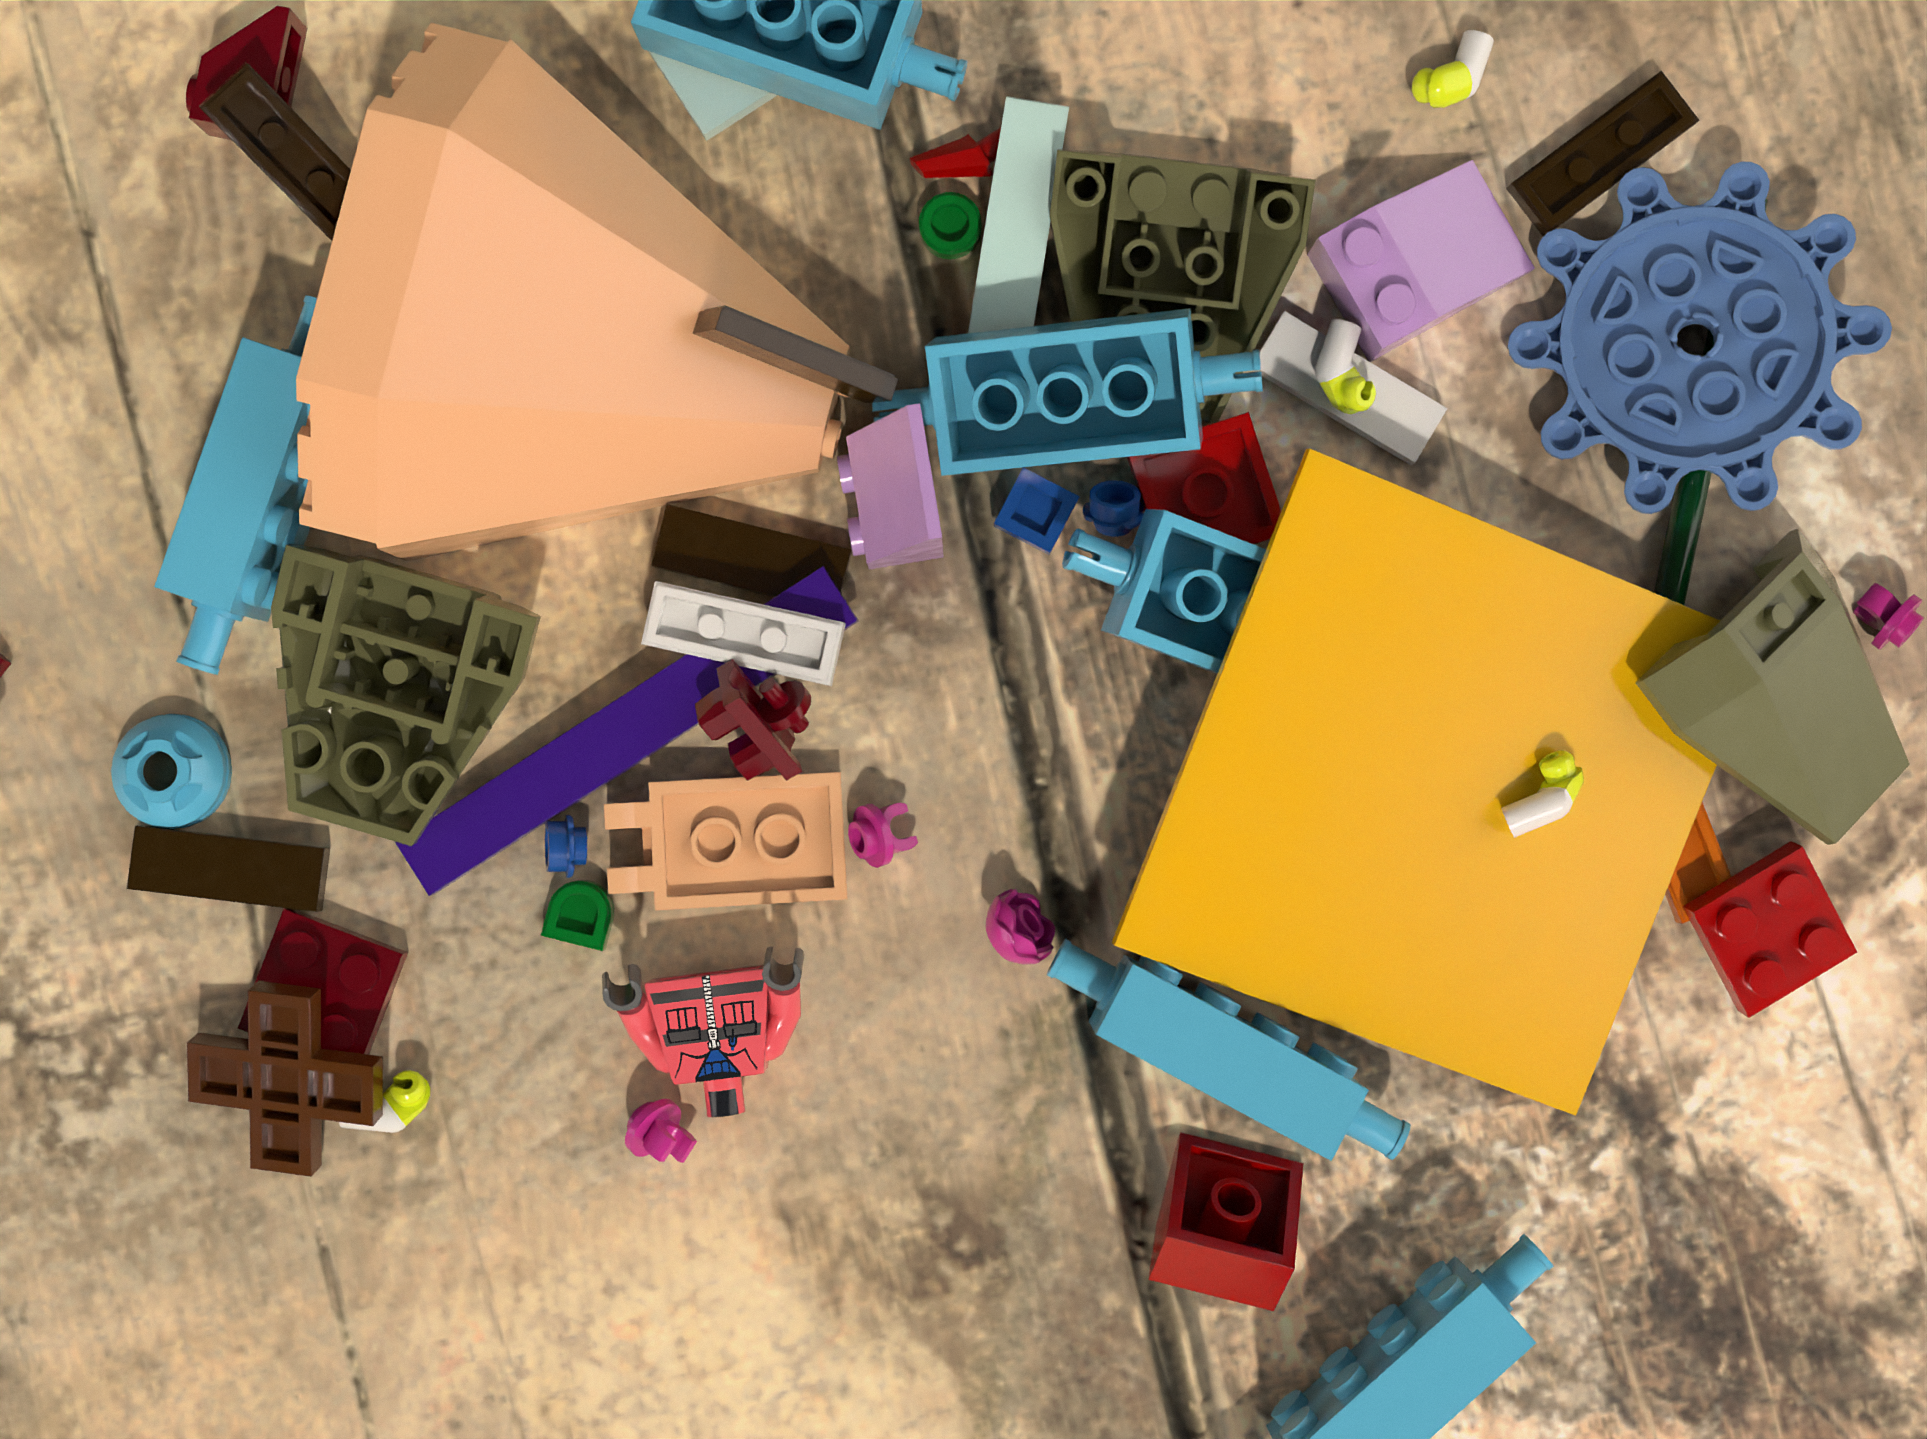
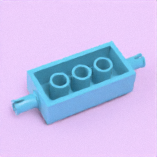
[631,0,968,130]
[154,295,317,675]
[872,309,1263,476]
[1062,509,1266,674]
[1047,939,1411,1161]
[1266,1234,1554,1439]

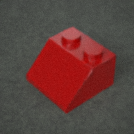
[1148,1132,1304,1311]

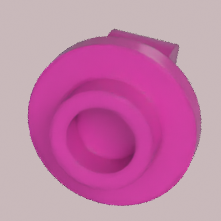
[1853,583,1924,650]
[848,803,918,868]
[625,1099,697,1163]

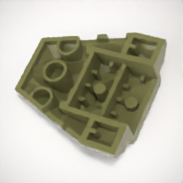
[271,544,541,846]

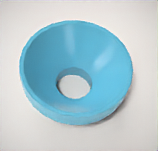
[111,714,232,829]

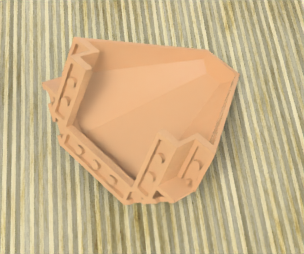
[296,23,850,561]

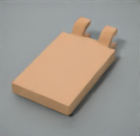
[604,772,847,911]

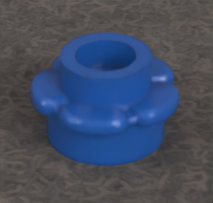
[1082,480,1144,537]
[545,815,587,878]

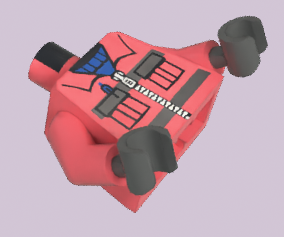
[602,947,804,1117]

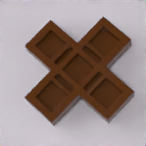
[187,981,383,1177]

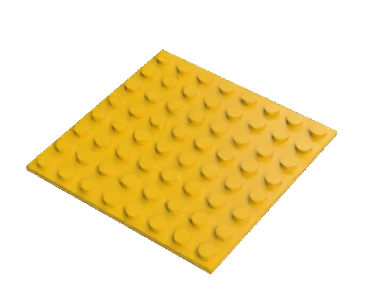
[1112,448,1720,1116]

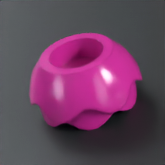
[985,889,1055,965]

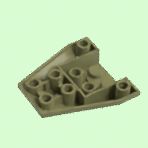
[1050,149,1316,427]
[1635,529,1910,845]

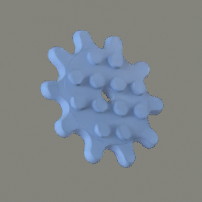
[1508,161,1892,514]

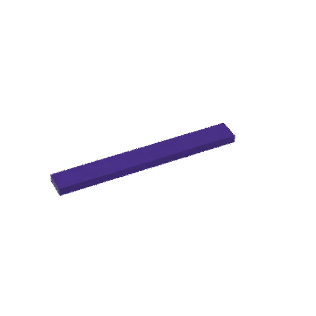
[395,567,859,896]

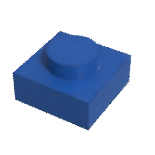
[993,467,1080,555]

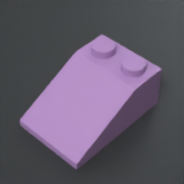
[1307,160,1535,362]
[837,403,944,570]

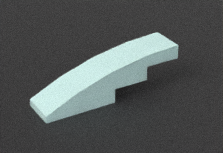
[968,96,1069,333]

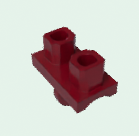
[695,659,811,781]

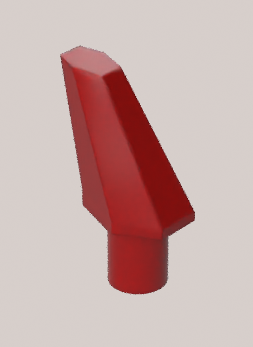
[909,127,1001,178]

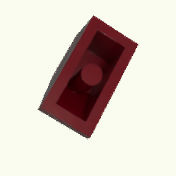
[186,6,308,140]

